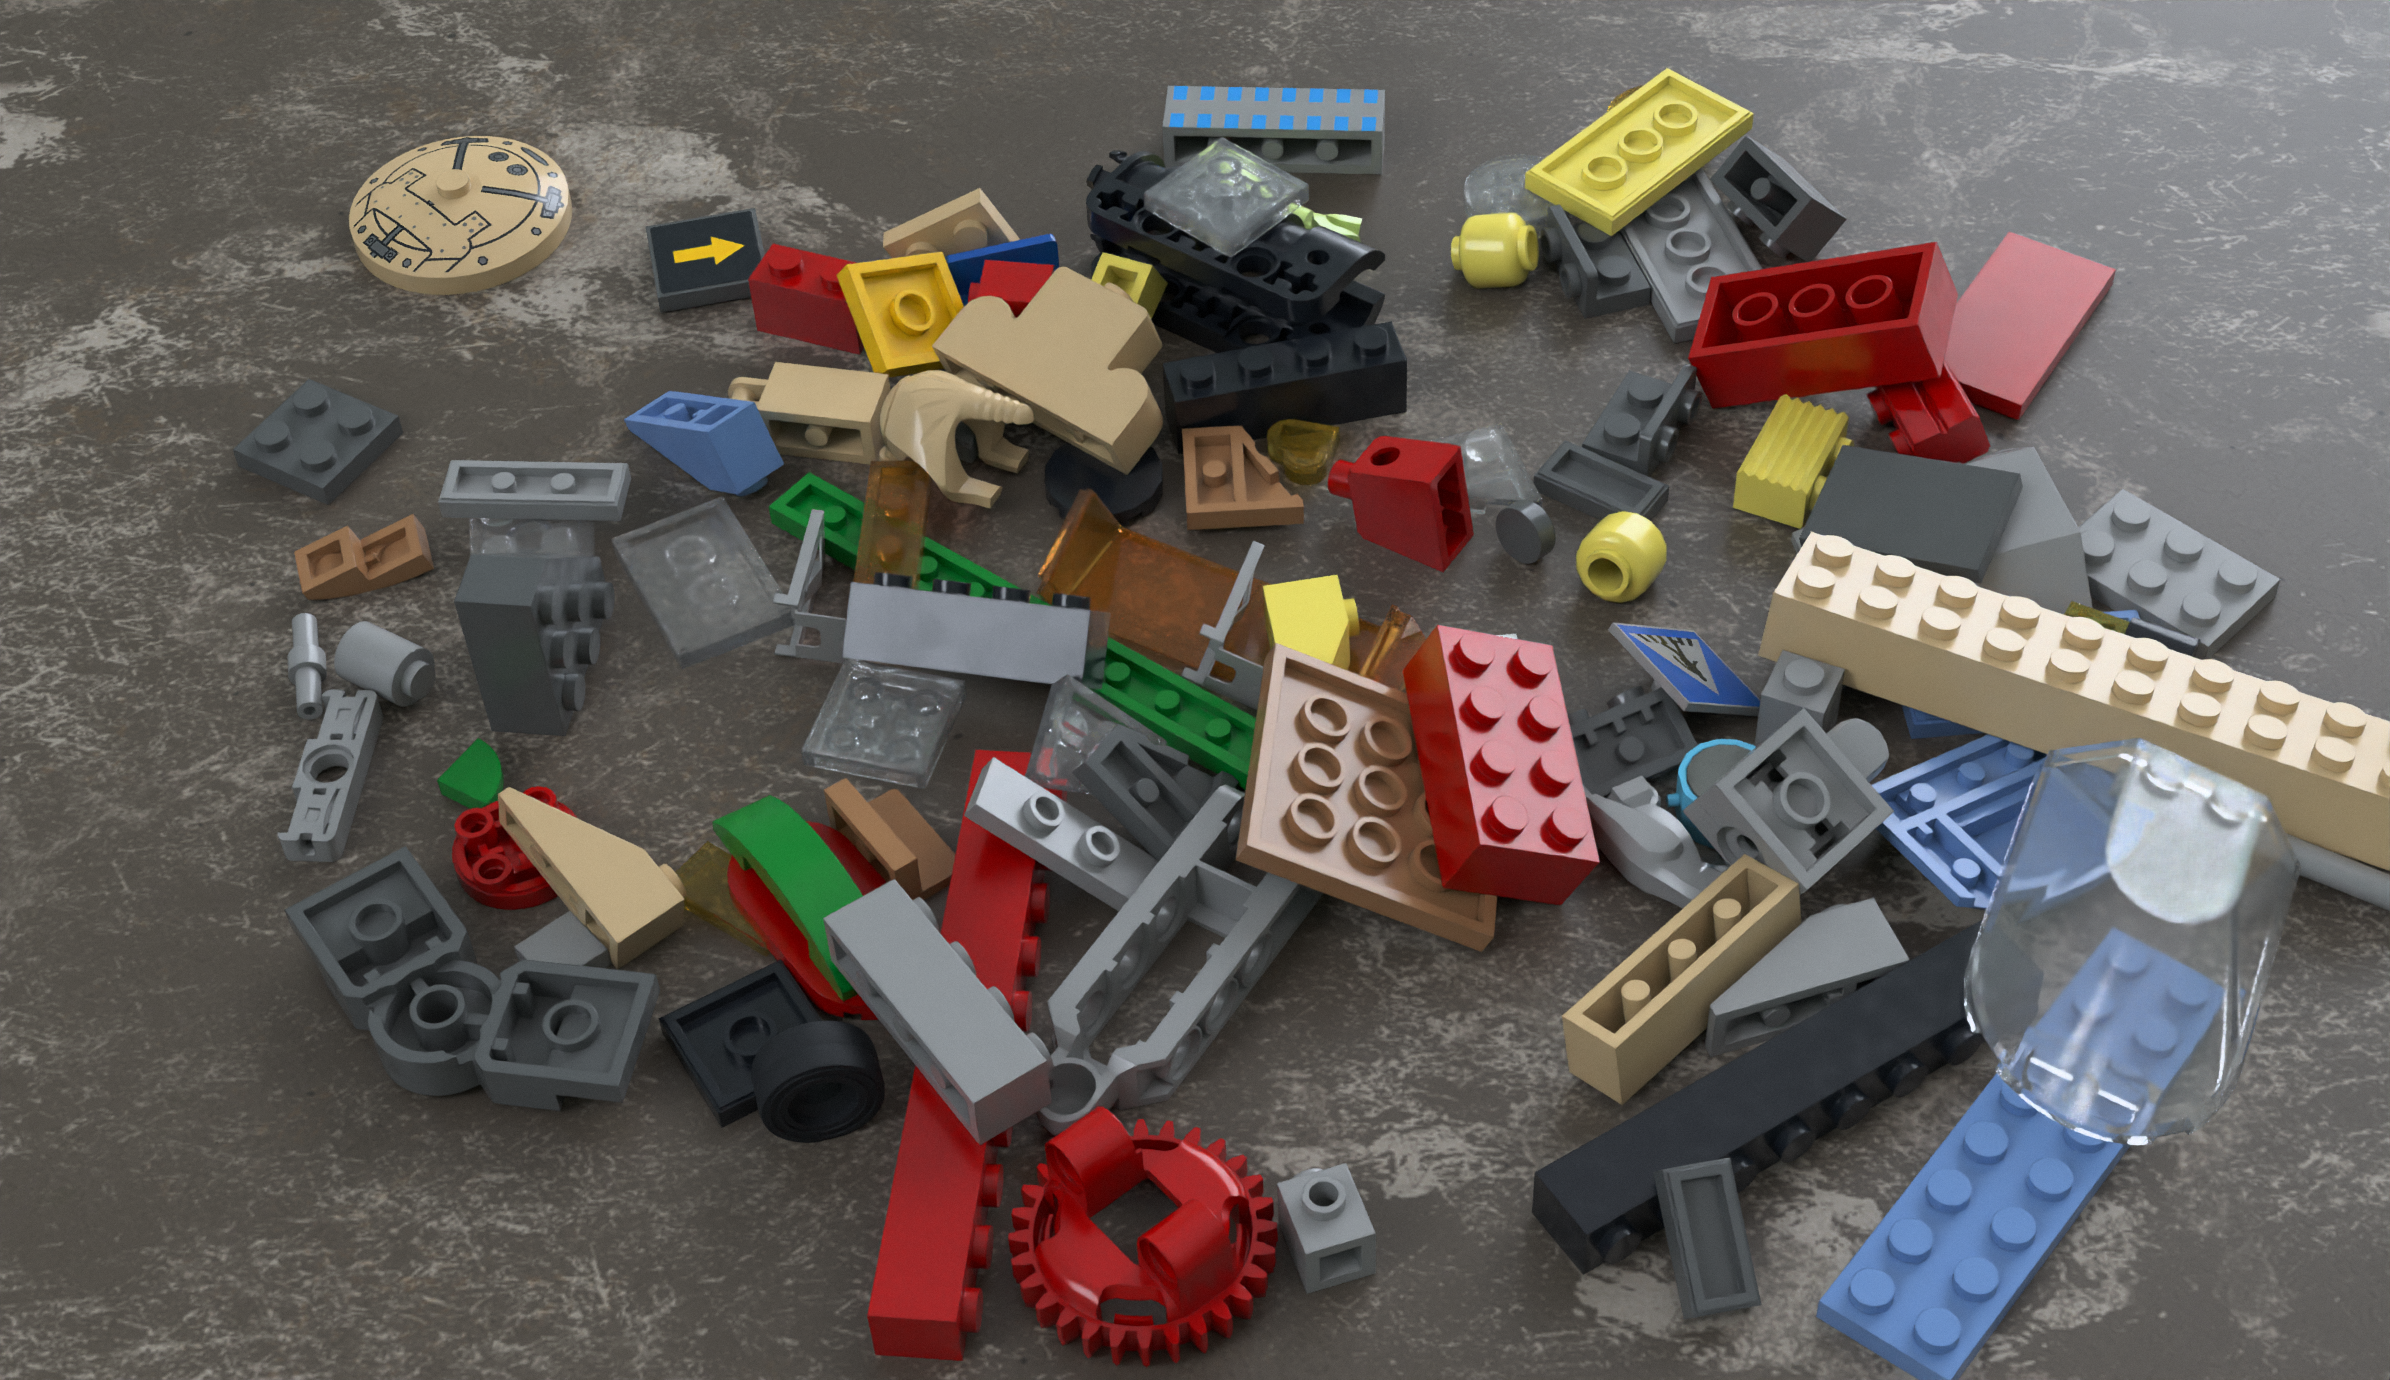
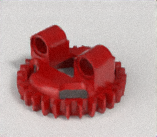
[1008,1106,1278,1368]

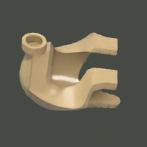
[879,370,1034,509]

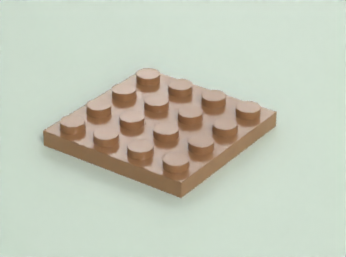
[1236,643,1497,952]

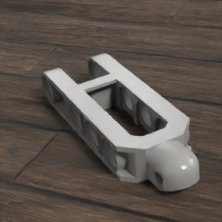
[1035,784,1324,1136]

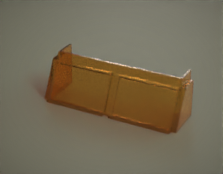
[1036,488,1426,692]

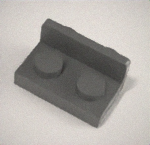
[1540,204,1651,319]
[1582,364,1702,477]
[1568,686,1698,798]

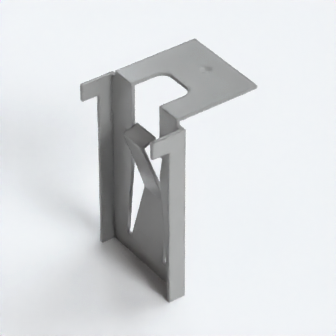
[773,509,857,665]
[1181,541,1265,710]

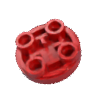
[452,786,577,910]

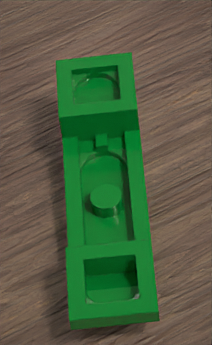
[712,795,863,1002]

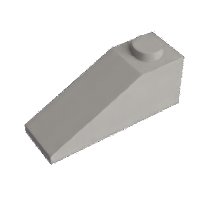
[1705,898,1910,1057]

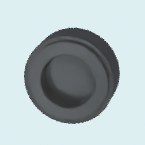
[1496,499,1556,564]

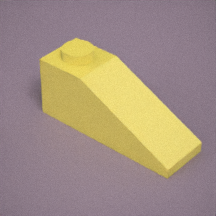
[1263,575,1360,670]

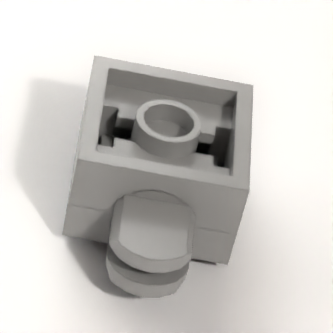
[1683,708,1894,895]

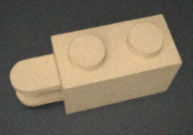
[728,362,891,465]

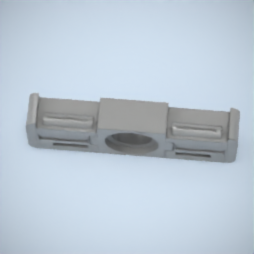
[278,689,384,862]

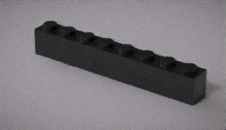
[1532,917,2043,1275]

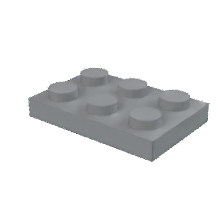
[2078,489,2281,660]

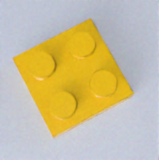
[836,251,964,378]

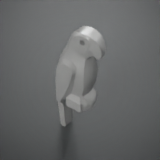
[1583,776,1730,909]

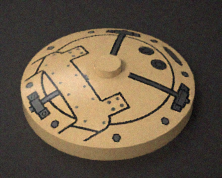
[349,136,572,295]

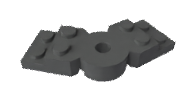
[284,846,660,1111]

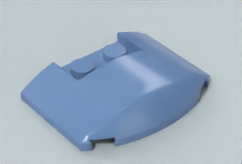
[1872,734,2153,911]

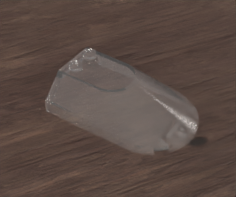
[1963,737,2301,1145]

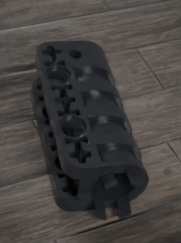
[1086,150,1385,353]

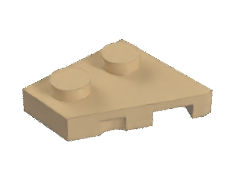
[883,188,1020,258]

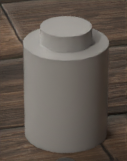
[334,621,436,707]

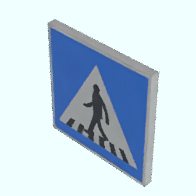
[1608,622,1760,716]

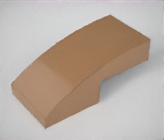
[294,514,434,600]

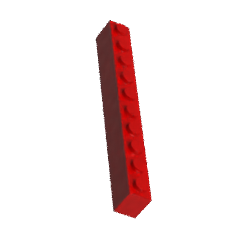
[867,750,1067,1361]

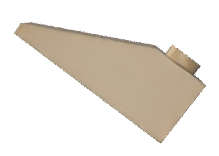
[498,787,687,970]

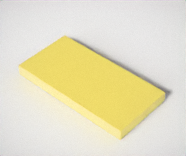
[1525,68,1754,236]

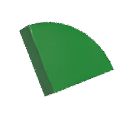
[437,738,504,809]

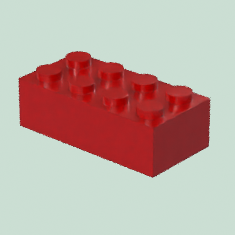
[1688,242,1958,409]
[1403,625,1600,905]

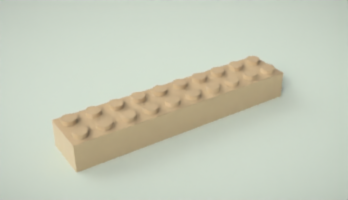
[1758,532,2390,871]

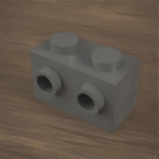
[1710,135,1847,262]

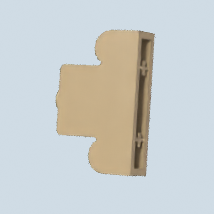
[932,267,1163,475]

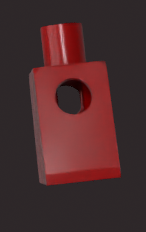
[1328,436,1474,573]

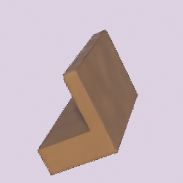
[824,778,955,900]

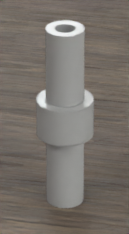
[287,613,327,720]

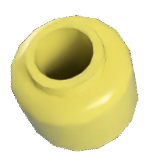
[1451,212,1539,289]
[1576,511,1667,603]

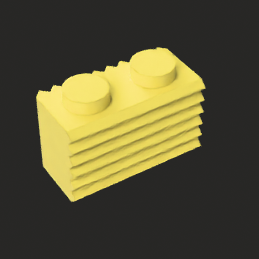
[1733,394,1854,529]

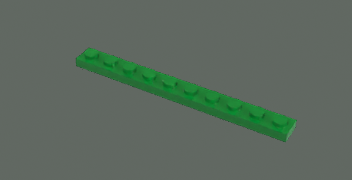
[769,472,1256,790]

